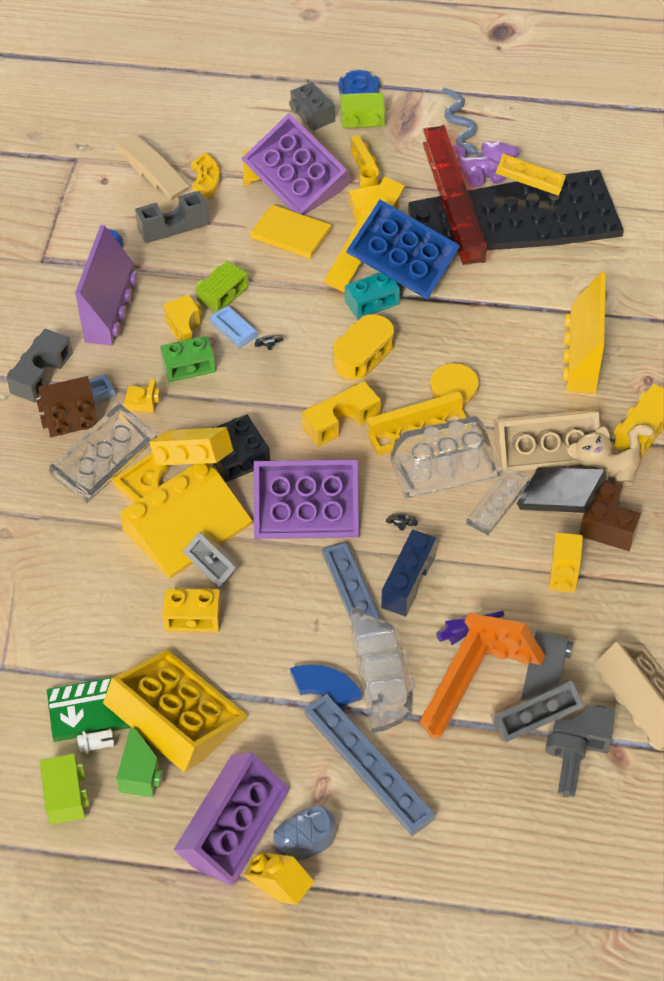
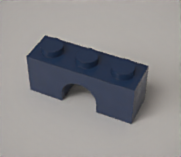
[381,529,437,617]

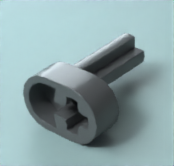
[545,733,587,798]

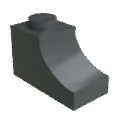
[553,705,615,754]

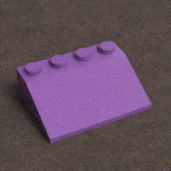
[241,113,352,215]
[75,225,138,346]
[254,460,359,539]

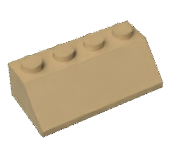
[493,410,600,472]
[594,641,664,751]

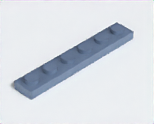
[304,694,435,836]

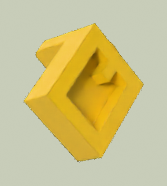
[124,379,161,413]

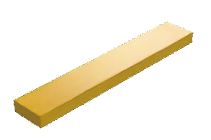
[324,176,405,293]

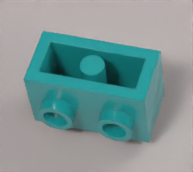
[345,273,400,320]

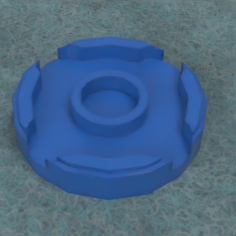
[338,70,380,94]

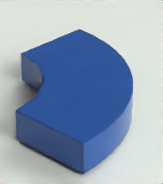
[290,665,362,708]

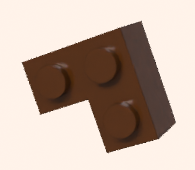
[579,481,641,552]

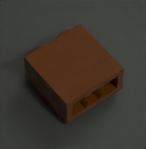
[36,376,99,438]

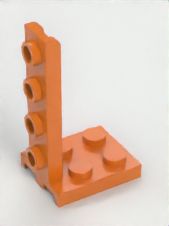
[420,613,545,738]

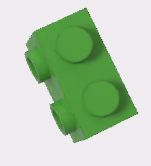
[160,336,215,383]

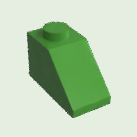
[116,728,163,797]

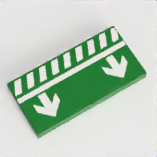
[46,677,132,742]

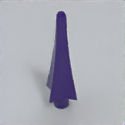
[436,611,505,645]

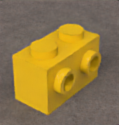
[162,588,221,632]

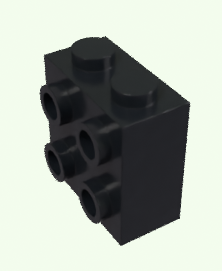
[211,414,270,483]

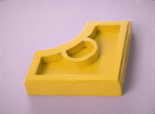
[112,452,169,503]

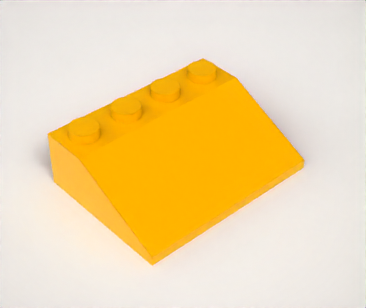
[562,272,606,394]
[120,463,253,579]
[103,650,248,772]

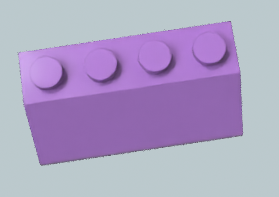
[173,752,290,886]

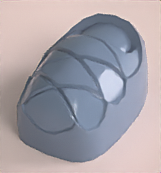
[273,806,336,861]

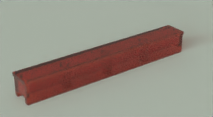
[423,125,487,265]

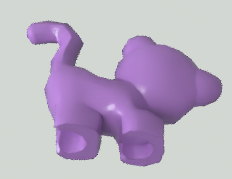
[444,141,520,188]

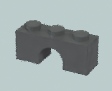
[135,190,209,243]
[6,328,73,403]

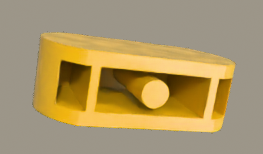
[333,314,394,380]

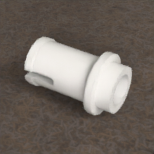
[77,729,114,754]

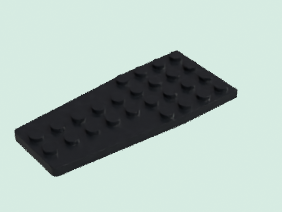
[408,169,624,253]

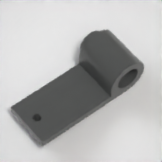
[521,629,574,700]

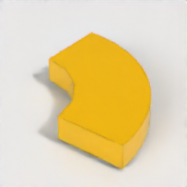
[190,152,220,199]

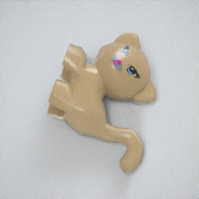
[567,425,654,487]

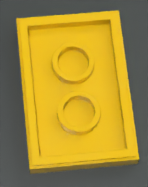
[250,204,331,259]

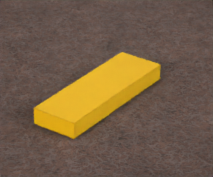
[495,154,566,196]

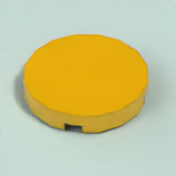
[430,363,479,404]

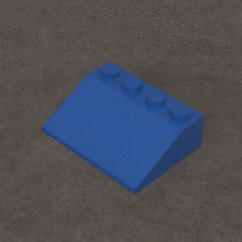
[346,199,460,299]

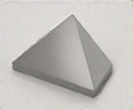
[183,532,238,587]

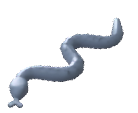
[442,87,481,157]

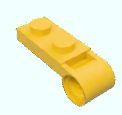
[351,135,379,189]

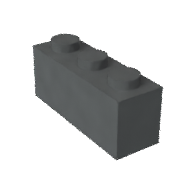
[490,680,584,742]

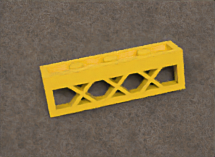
[367,391,470,456]

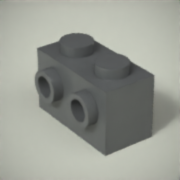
[289,82,335,131]

